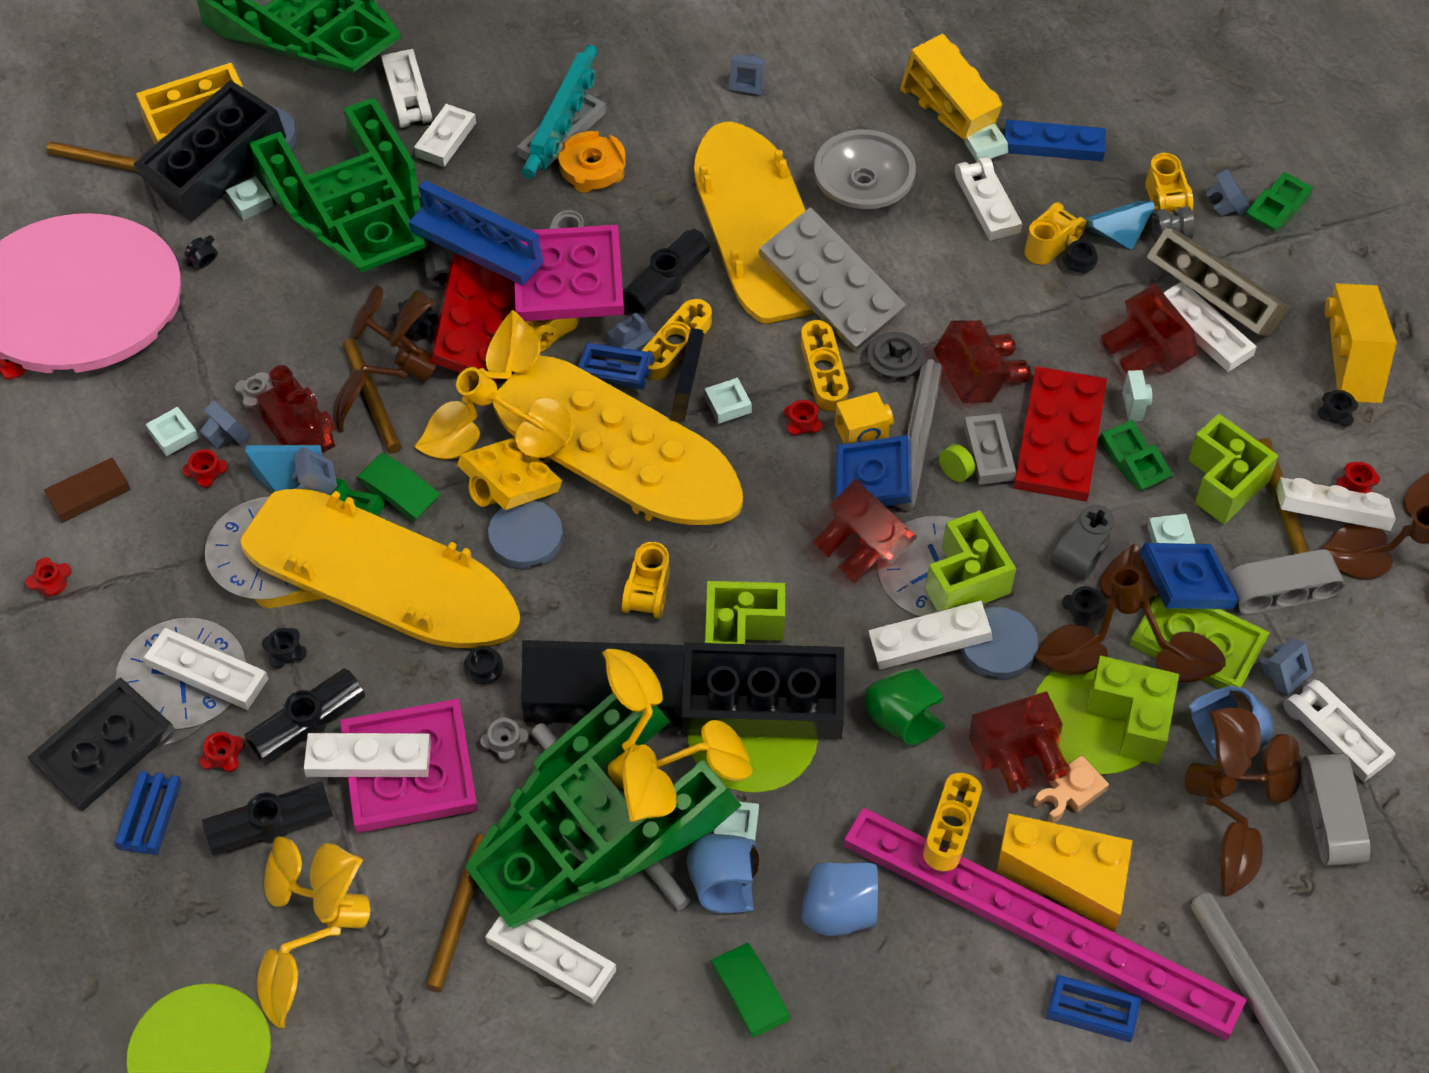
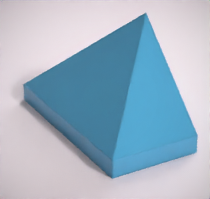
[1084,201,1155,250]
[245,445,323,493]

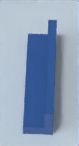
[409,180,544,286]

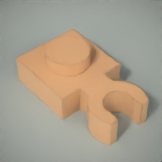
[1033,755,1109,823]

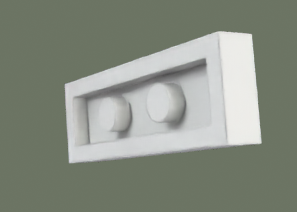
[1155,281,1257,372]
[1276,477,1396,531]
[869,601,993,670]
[144,628,268,710]
[304,733,431,777]
[485,915,616,1005]

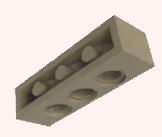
[1146,228,1290,337]

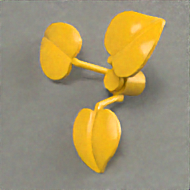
[415,310,573,460]
[602,649,753,822]
[257,837,370,1028]

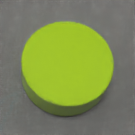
[939,444,975,482]

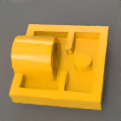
[457,437,562,510]

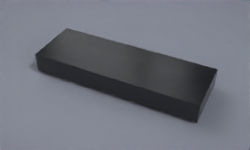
[670,327,704,423]

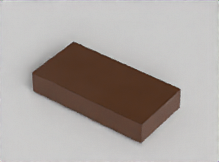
[44,457,131,522]

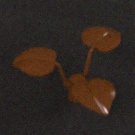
[333,285,436,432]
[1322,472,1429,580]
[1035,543,1226,682]
[1185,707,1302,896]

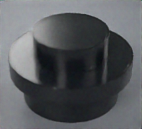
[1063,240,1098,273]
[464,646,503,684]

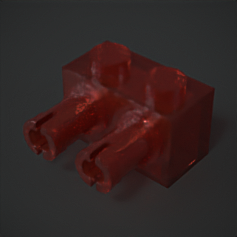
[1100,284,1198,373]
[933,320,1031,403]
[256,365,336,453]
[812,478,918,583]
[969,691,1071,793]

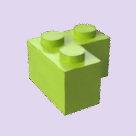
[1188,414,1279,525]
[925,510,1016,612]
[705,581,785,644]
[1086,655,1179,765]

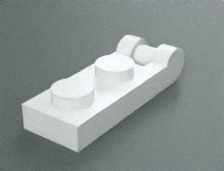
[381,49,433,128]
[955,156,1022,241]
[1283,680,1396,782]

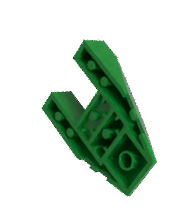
[197,0,401,73]
[249,97,425,273]
[465,693,742,929]

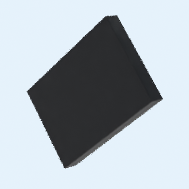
[28,677,175,812]

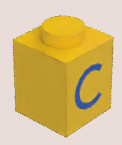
[835,392,894,444]

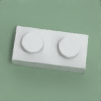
[414,104,476,167]

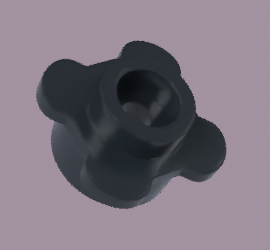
[184,235,218,269]
[1317,390,1358,427]
[1062,586,1107,626]
[262,628,307,668]

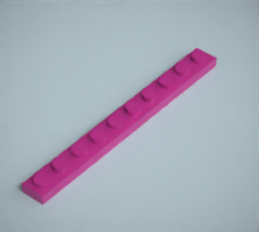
[843,807,1247,1041]

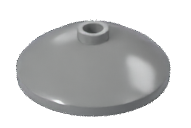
[814,129,916,209]

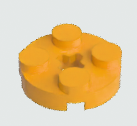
[558,131,626,193]

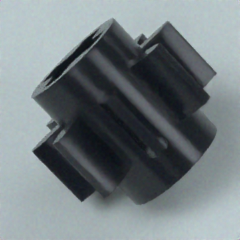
[393,299,438,342]

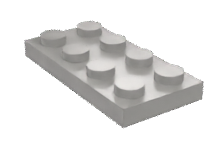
[758,207,906,352]

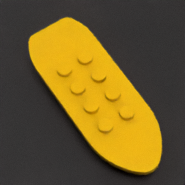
[694,122,816,324]
[493,355,743,525]
[240,489,520,648]

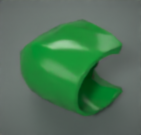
[864,668,945,746]

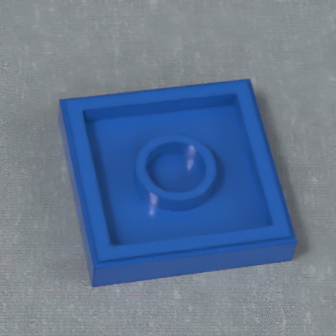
[836,435,912,513]
[1140,543,1239,609]

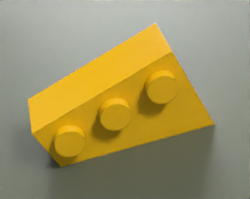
[900,34,1003,140]
[136,62,243,145]
[1325,283,1397,403]
[996,813,1133,933]

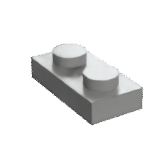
[964,413,1016,485]

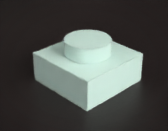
[964,123,1008,162]
[226,176,273,220]
[1122,370,1152,421]
[704,378,752,424]
[146,407,199,457]
[1147,514,1195,544]
[714,802,759,840]

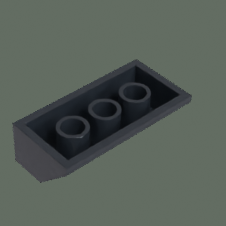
[134,80,286,221]
[521,640,684,729]
[682,642,844,739]

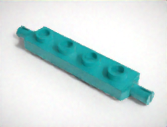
[521,44,598,179]

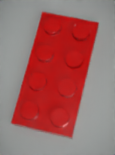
[429,252,515,385]
[1013,366,1107,502]

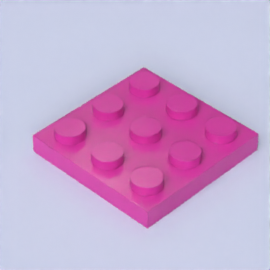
[515,225,624,321]
[340,699,478,833]

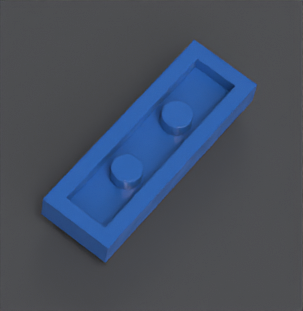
[1004,120,1106,162]

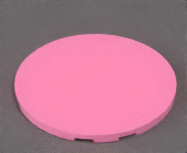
[0,213,182,373]

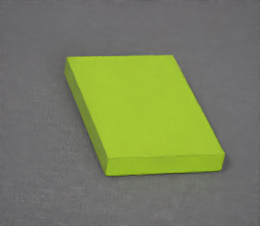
[1129,594,1270,689]

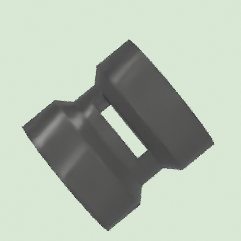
[1150,206,1194,243]

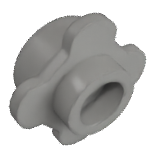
[235,372,277,409]
[480,717,529,761]

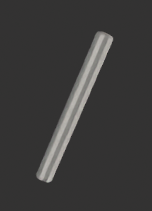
[894,359,943,512]
[1190,893,1319,1073]

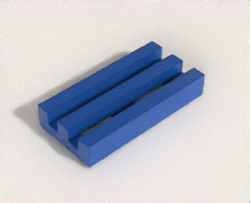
[578,343,655,390]
[115,771,182,855]
[1046,974,1141,1043]

